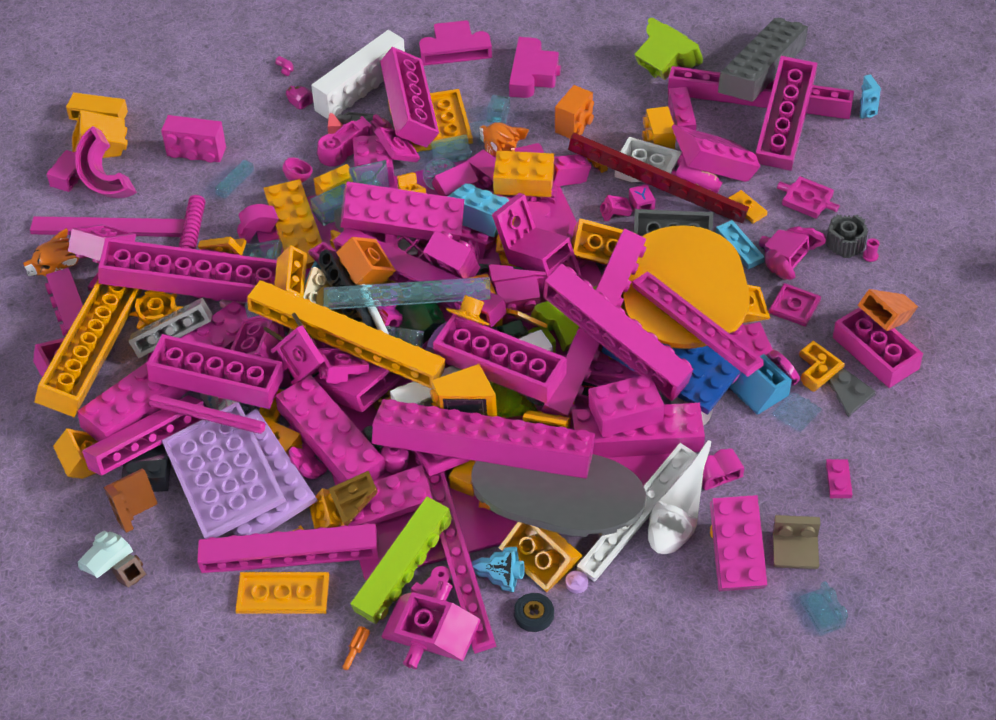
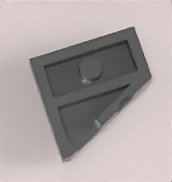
[829,368,875,417]

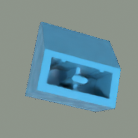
[730,354,792,415]

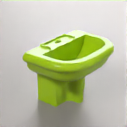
[634,17,703,80]
[531,286,597,352]

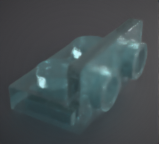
[430,134,472,166]
[799,581,848,636]

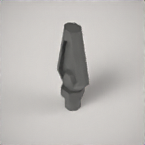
[336,111,373,124]

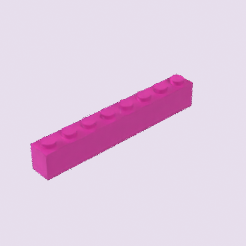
[197,523,379,573]

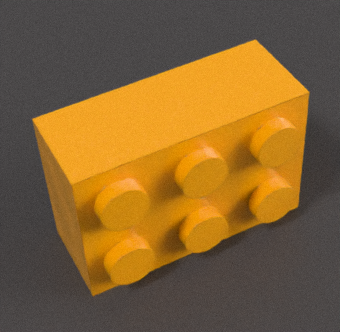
[493,151,554,197]

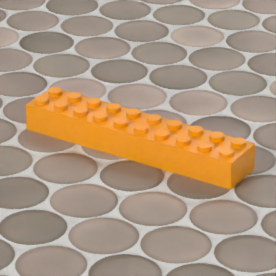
[34,279,143,417]

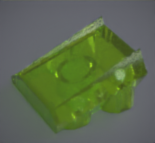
[491,382,538,418]

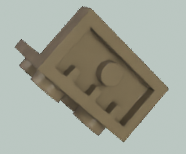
[773,515,820,569]

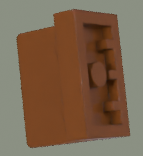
[103,469,158,533]

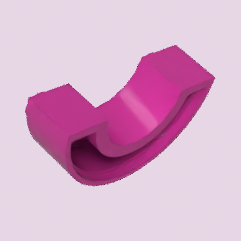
[75,126,137,198]

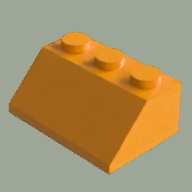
[571,218,636,265]
[499,522,583,592]

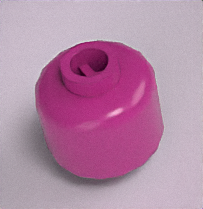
[381,446,409,473]

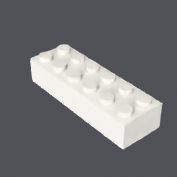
[311,30,405,119]

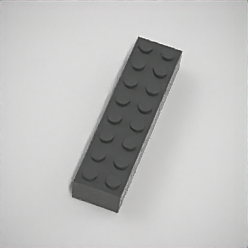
[718,18,808,102]

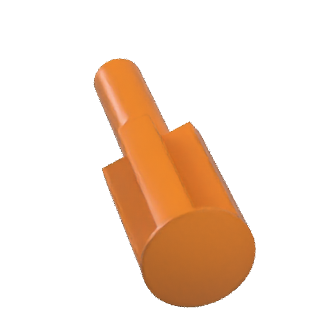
[342,626,370,670]

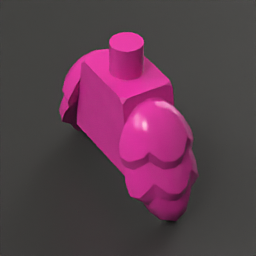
[759,226,826,280]

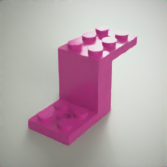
[492,193,583,280]

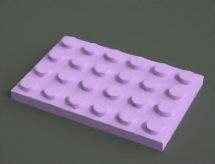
[162,402,286,539]
[232,408,318,536]

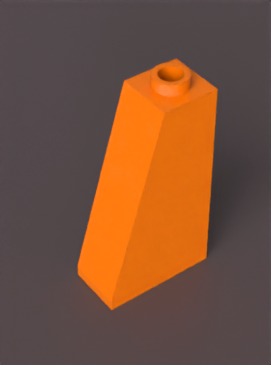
[857,289,918,331]

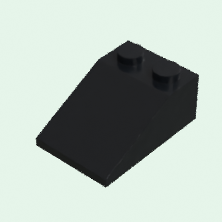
[121,443,171,492]

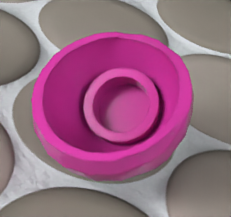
[282,157,313,183]

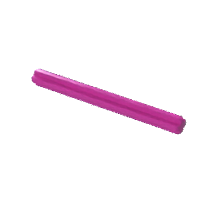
[149,394,266,434]

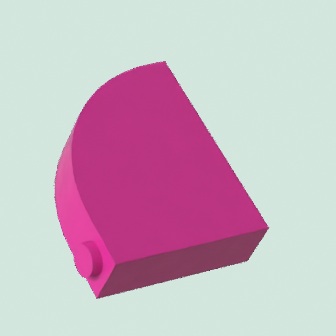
[314,361,404,412]

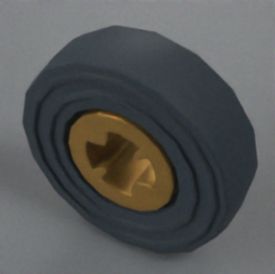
[514,593,554,632]

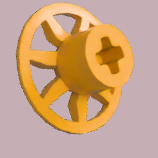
[446,295,489,326]

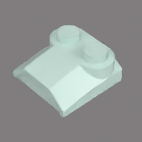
[78,531,133,578]

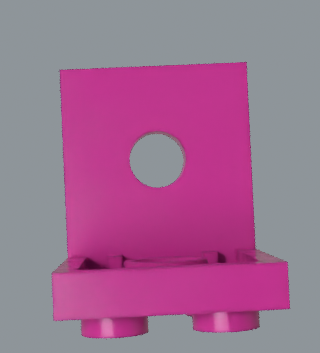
[271,325,325,385]

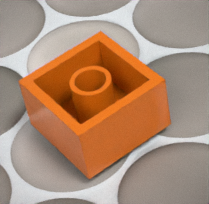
[555,85,594,139]
[336,237,396,286]

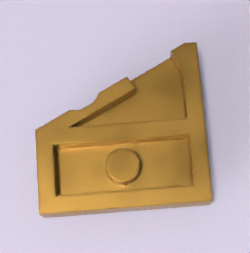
[329,471,378,526]

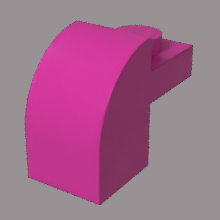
[237,204,279,244]

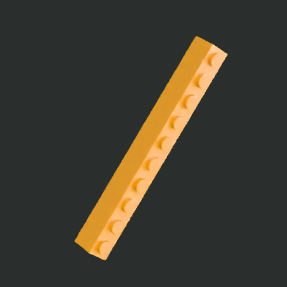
[247,280,445,389]

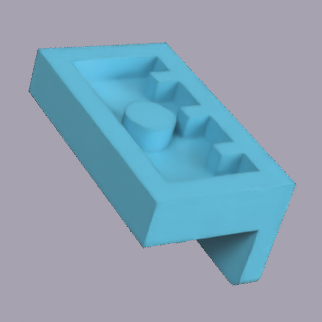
[860,74,881,119]

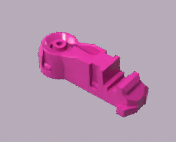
[317,114,393,167]

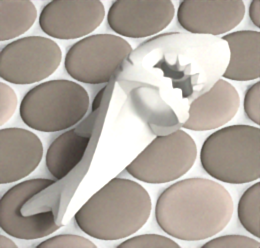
[648,440,711,554]

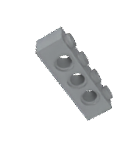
[128,297,212,358]

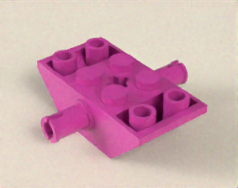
[381,581,481,669]

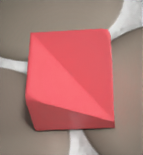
[328,113,343,134]

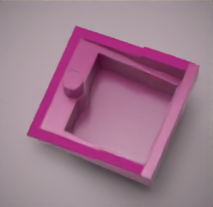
[489,264,546,324]

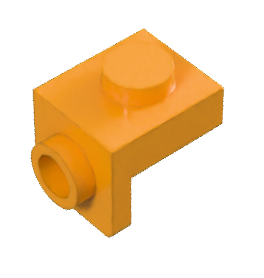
[397,172,426,193]

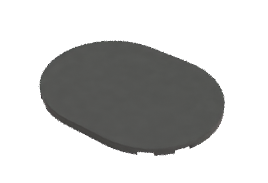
[471,454,646,537]

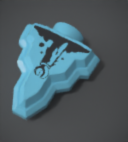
[472,547,525,592]

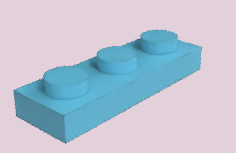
[716,220,765,269]

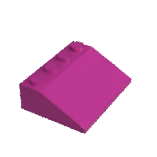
[672,124,760,182]

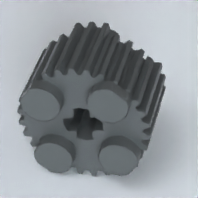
[826,214,868,258]

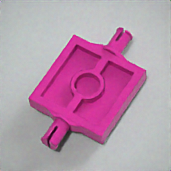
[777,176,840,219]

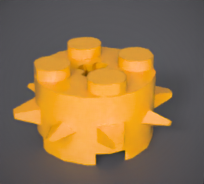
[129,290,183,329]

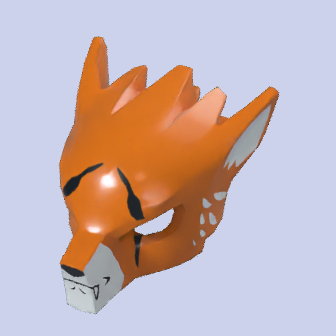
[479,122,529,157]
[23,228,79,276]

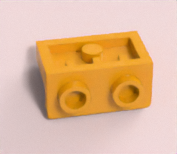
[198,237,247,255]
[309,488,344,529]

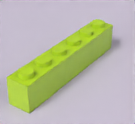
[350,496,452,624]

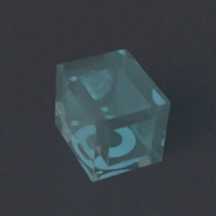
[487,95,510,124]

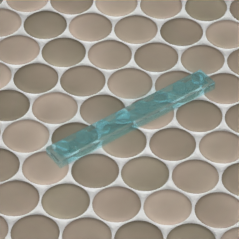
[324,277,491,309]

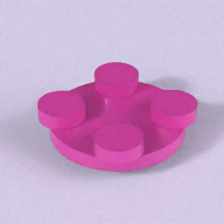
[289,446,327,479]

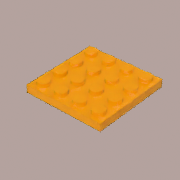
[388,89,473,152]

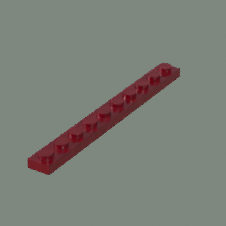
[568,133,749,223]

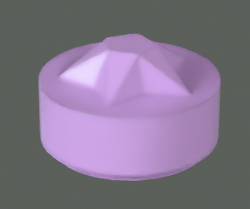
[566,571,588,594]

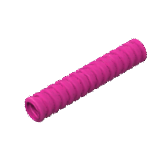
[179,195,206,250]

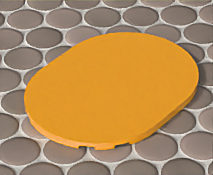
[622,226,750,349]

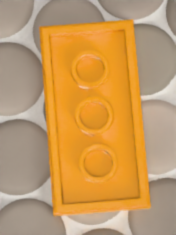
[235,572,330,614]

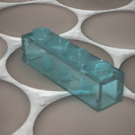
[215,160,254,199]

